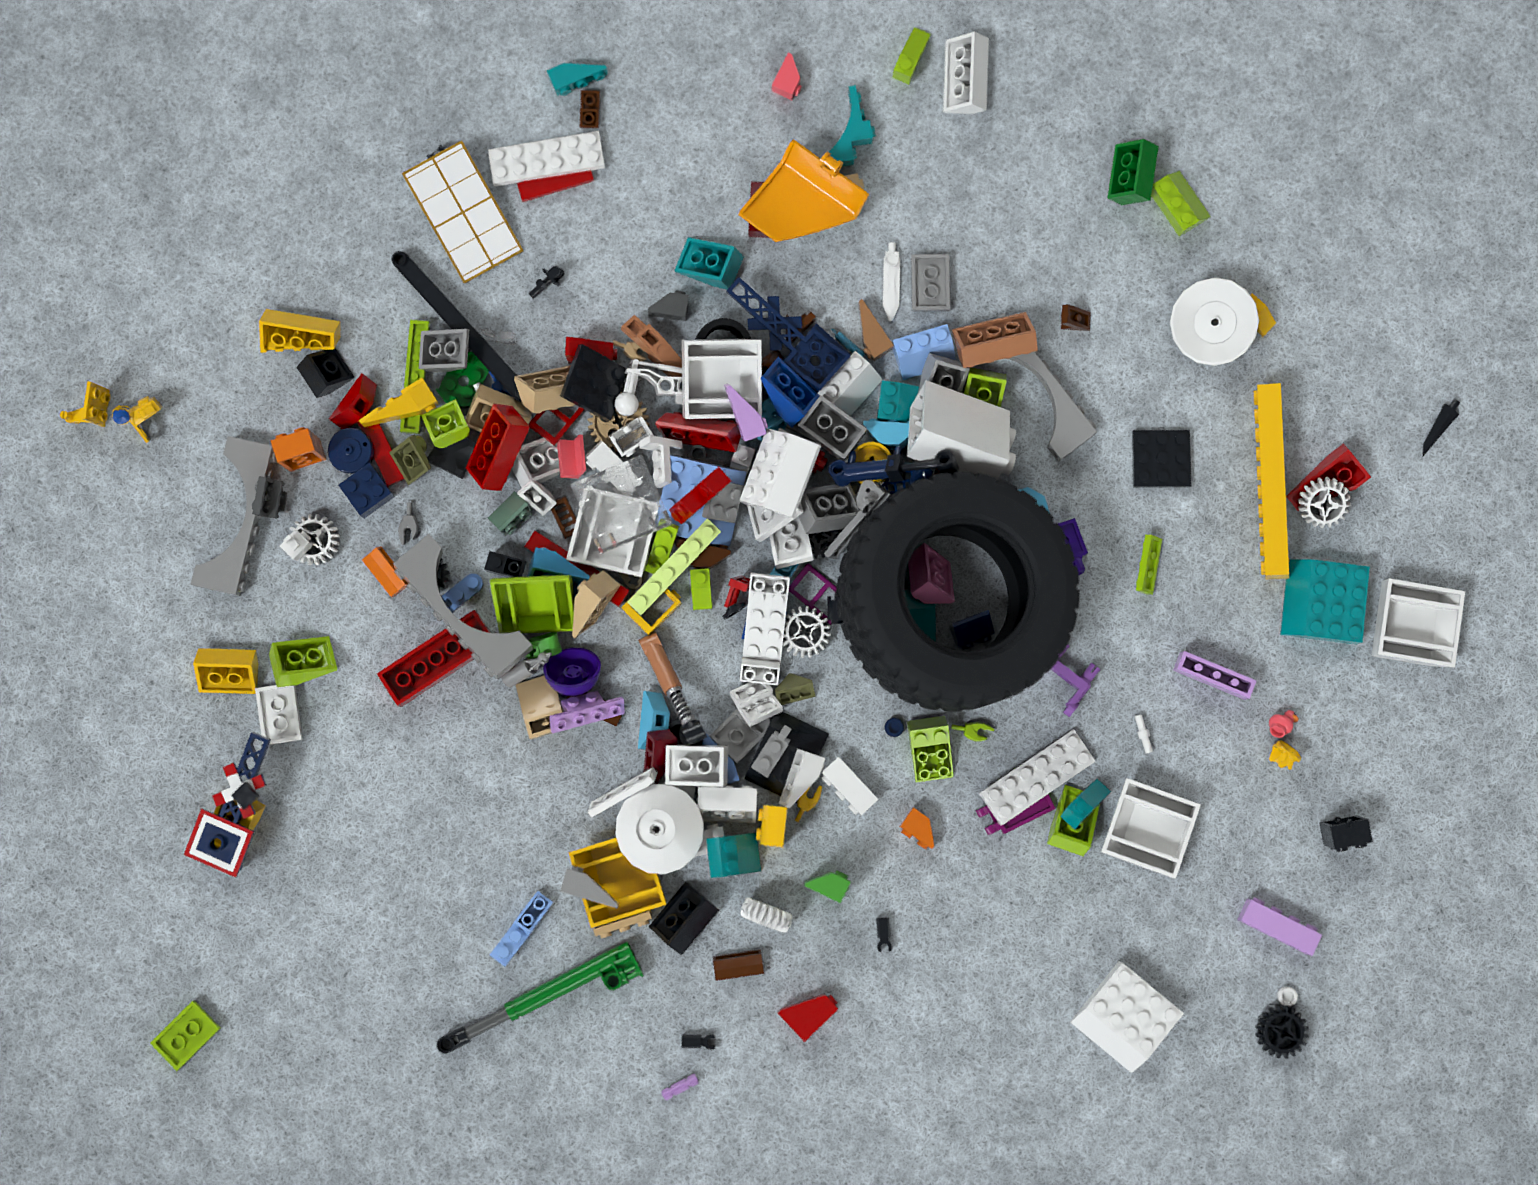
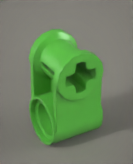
[525,632,562,659]

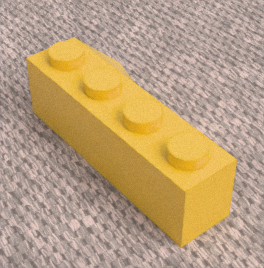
[259,309,341,353]

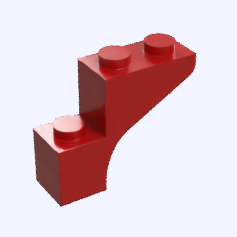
[669,466,731,524]

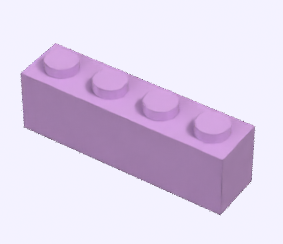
[1173,651,1256,700]
[1237,897,1322,956]

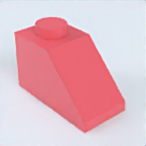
[772,52,802,100]

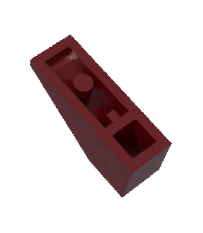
[643,729,677,785]

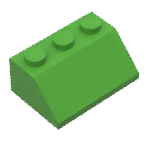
[804,870,850,904]

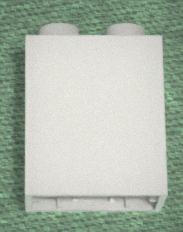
[907,380,1016,481]

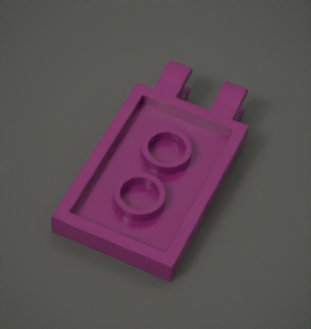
[976,794,1056,835]

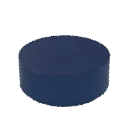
[884,718,904,737]

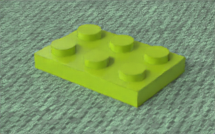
[150,1000,221,1071]

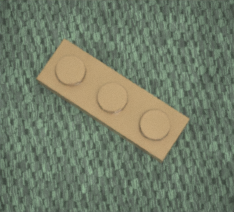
[593,911,653,939]

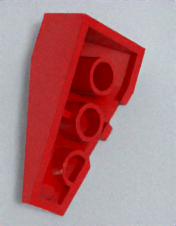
[1286,443,1371,511]

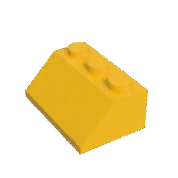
[193,648,259,694]

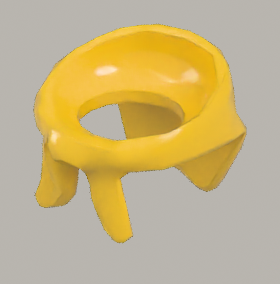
[1269,740,1302,770]

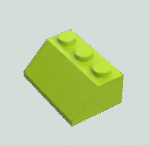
[1151,171,1211,237]

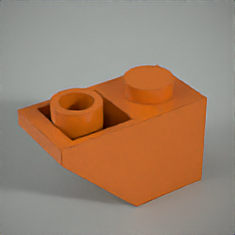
[899,807,934,850]

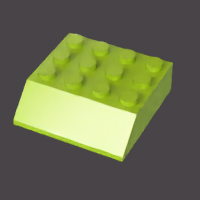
[490,575,575,634]

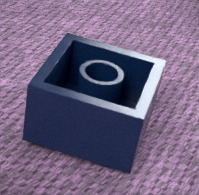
[338,463,395,519]

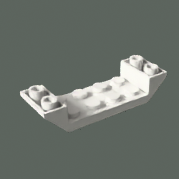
[740,573,790,685]

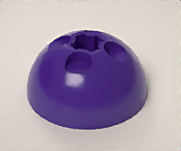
[543,648,601,696]

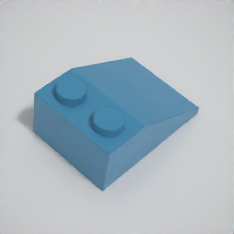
[527,547,590,596]

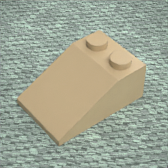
[572,570,620,638]

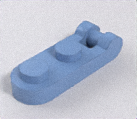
[441,574,483,613]

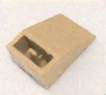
[516,676,564,740]

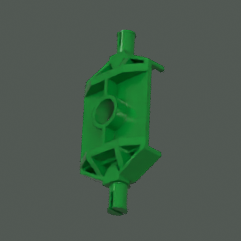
[436,352,489,408]

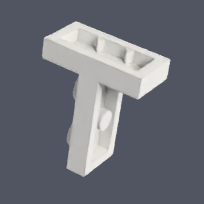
[639,435,682,488]

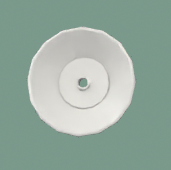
[1170,278,1259,366]
[616,784,704,874]

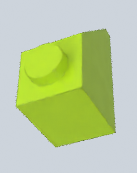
[690,568,712,610]

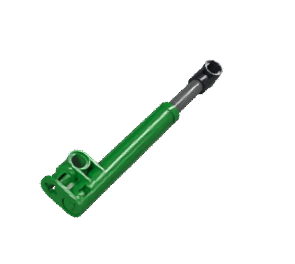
[436,941,644,1054]

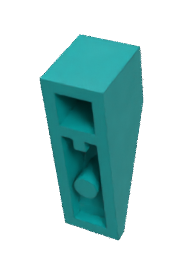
[1060,779,1112,829]

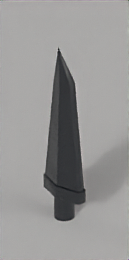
[1422,399,1460,457]

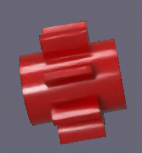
[812,450,828,473]

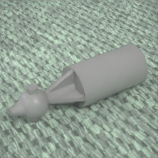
[501,652,552,688]

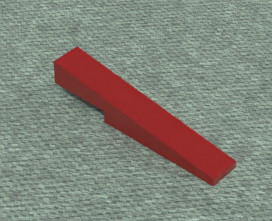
[524,531,630,608]

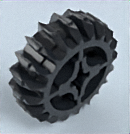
[1255,1005,1309,1059]

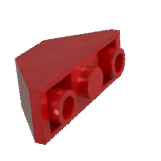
[329,373,377,429]

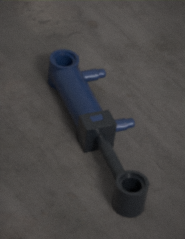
[829,446,959,487]

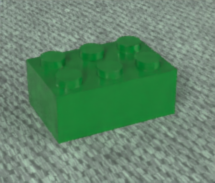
[1107,139,1159,205]

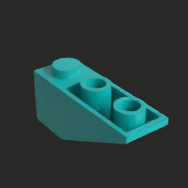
[546,63,608,96]

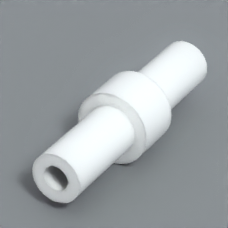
[1135,715,1153,753]

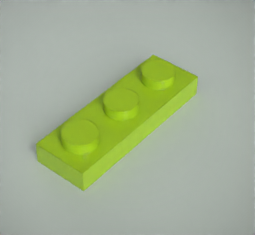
[645,520,679,574]
[1136,534,1162,595]

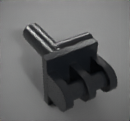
[529,266,565,299]

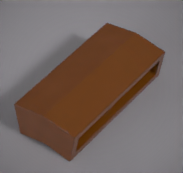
[713,949,764,981]

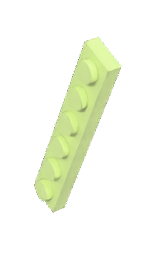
[627,519,721,615]

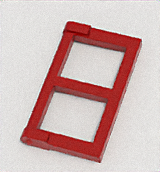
[528,407,584,446]

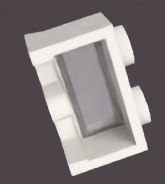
[608,416,654,457]

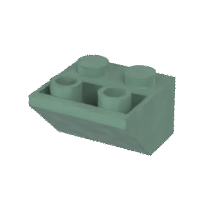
[488,491,533,536]

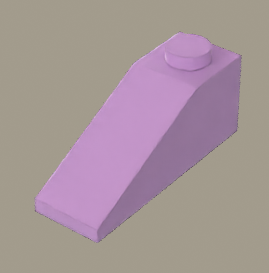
[724,384,768,441]

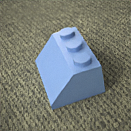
[892,324,956,380]

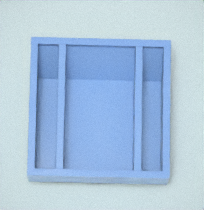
[654,454,747,546]

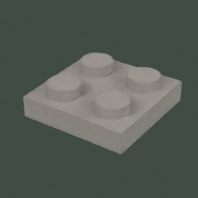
[702,483,744,523]

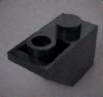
[484,551,527,577]

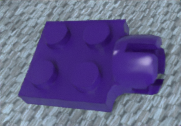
[1058,518,1088,575]

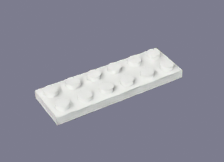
[488,131,605,187]
[979,729,1096,826]

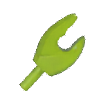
[951,721,995,742]

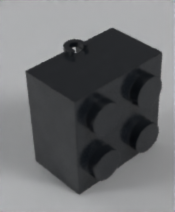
[1319,815,1373,852]

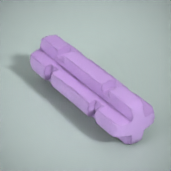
[661,1074,699,1100]

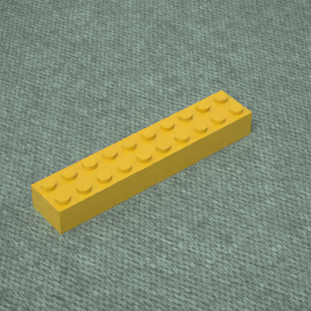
[1253,383,1289,580]

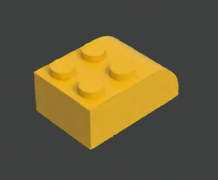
[756,805,787,847]

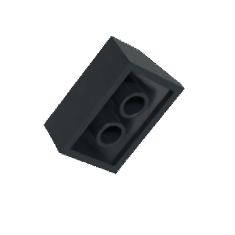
[648,881,719,956]

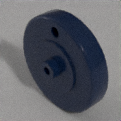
[328,428,374,474]

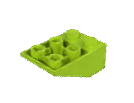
[907,716,954,783]

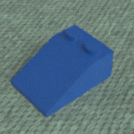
[761,357,820,428]

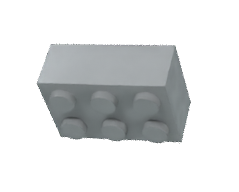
[797,395,867,461]
[798,484,860,534]

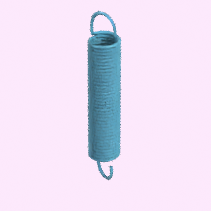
[831,329,869,361]

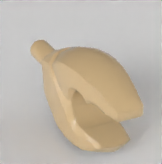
[613,340,646,361]

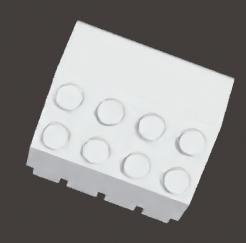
[739,428,821,519]

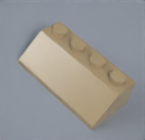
[514,365,574,413]

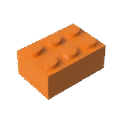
[270,427,327,472]

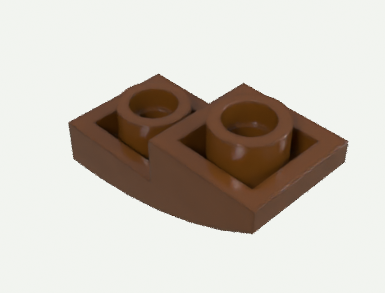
[580,90,600,129]

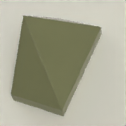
[775,673,816,705]

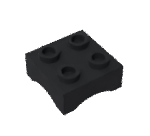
[427,438,477,479]

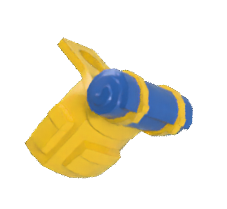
[112,396,163,443]

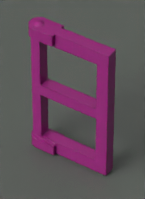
[788,563,837,625]

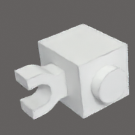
[279,529,313,562]

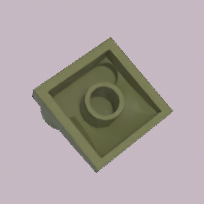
[389,435,431,485]

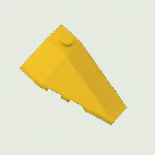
[359,378,440,427]

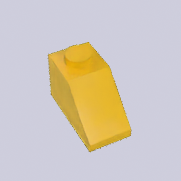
[1250,293,1276,337]

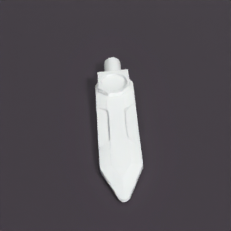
[883,242,900,322]

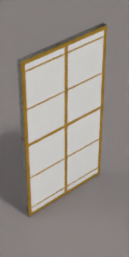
[402,140,524,284]

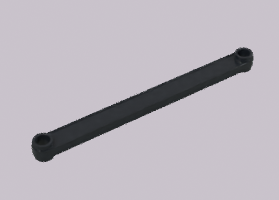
[391,251,522,403]

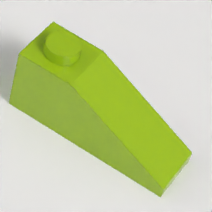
[892,27,931,84]

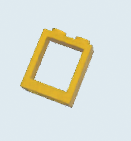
[621,589,682,635]

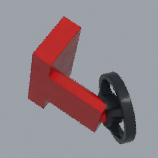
[722,576,750,620]

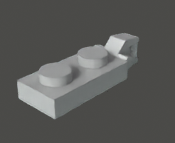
[751,725,792,778]

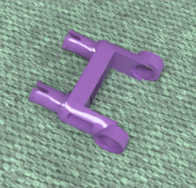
[1051,645,1100,717]

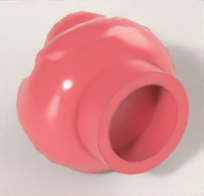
[1269,710,1299,738]

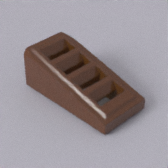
[551,495,577,539]

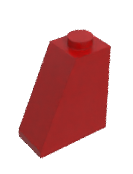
[565,337,618,364]
[777,993,838,1042]

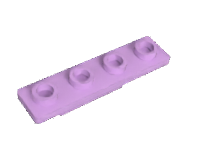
[550,691,624,733]

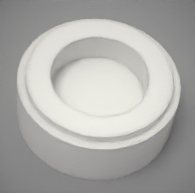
[1277,986,1298,1007]

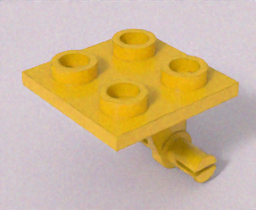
[60,381,111,427]

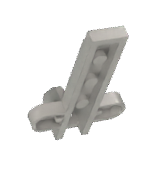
[824,480,891,559]

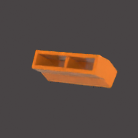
[362,546,408,598]

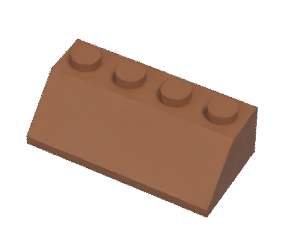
[952,312,1038,368]

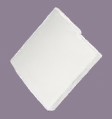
[730,682,783,727]

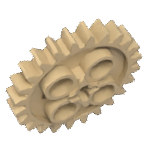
[588,391,650,454]

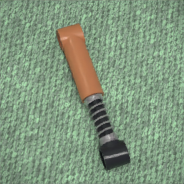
[638,632,707,746]

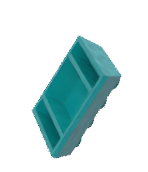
[1280,559,1370,645]

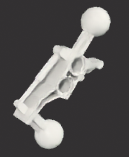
[615,359,683,416]

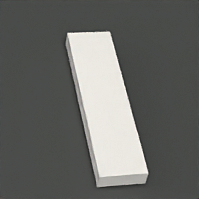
[588,768,657,817]

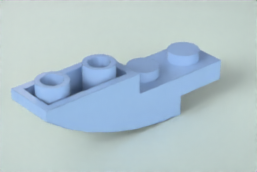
[489,891,553,967]

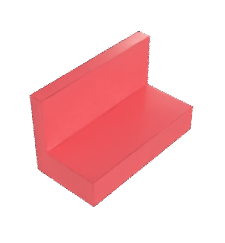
[557,434,586,479]

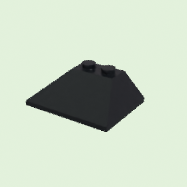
[744,712,829,803]

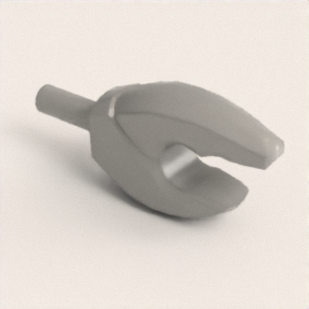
[398,503,419,545]

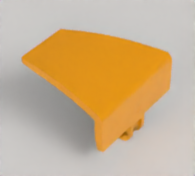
[738,140,869,242]

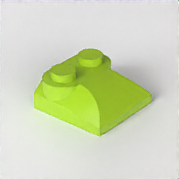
[421,399,470,448]

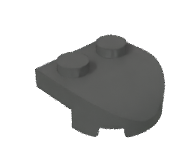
[252,476,287,519]

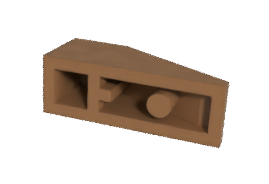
[858,299,894,361]

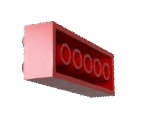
[377,610,491,707]

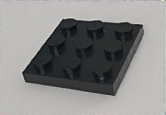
[560,344,627,421]
[1132,430,1191,488]

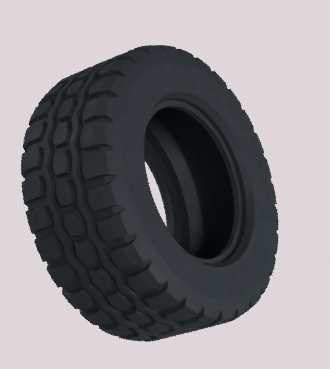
[836,472,1080,712]

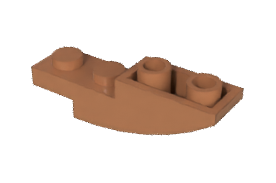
[621,315,682,377]

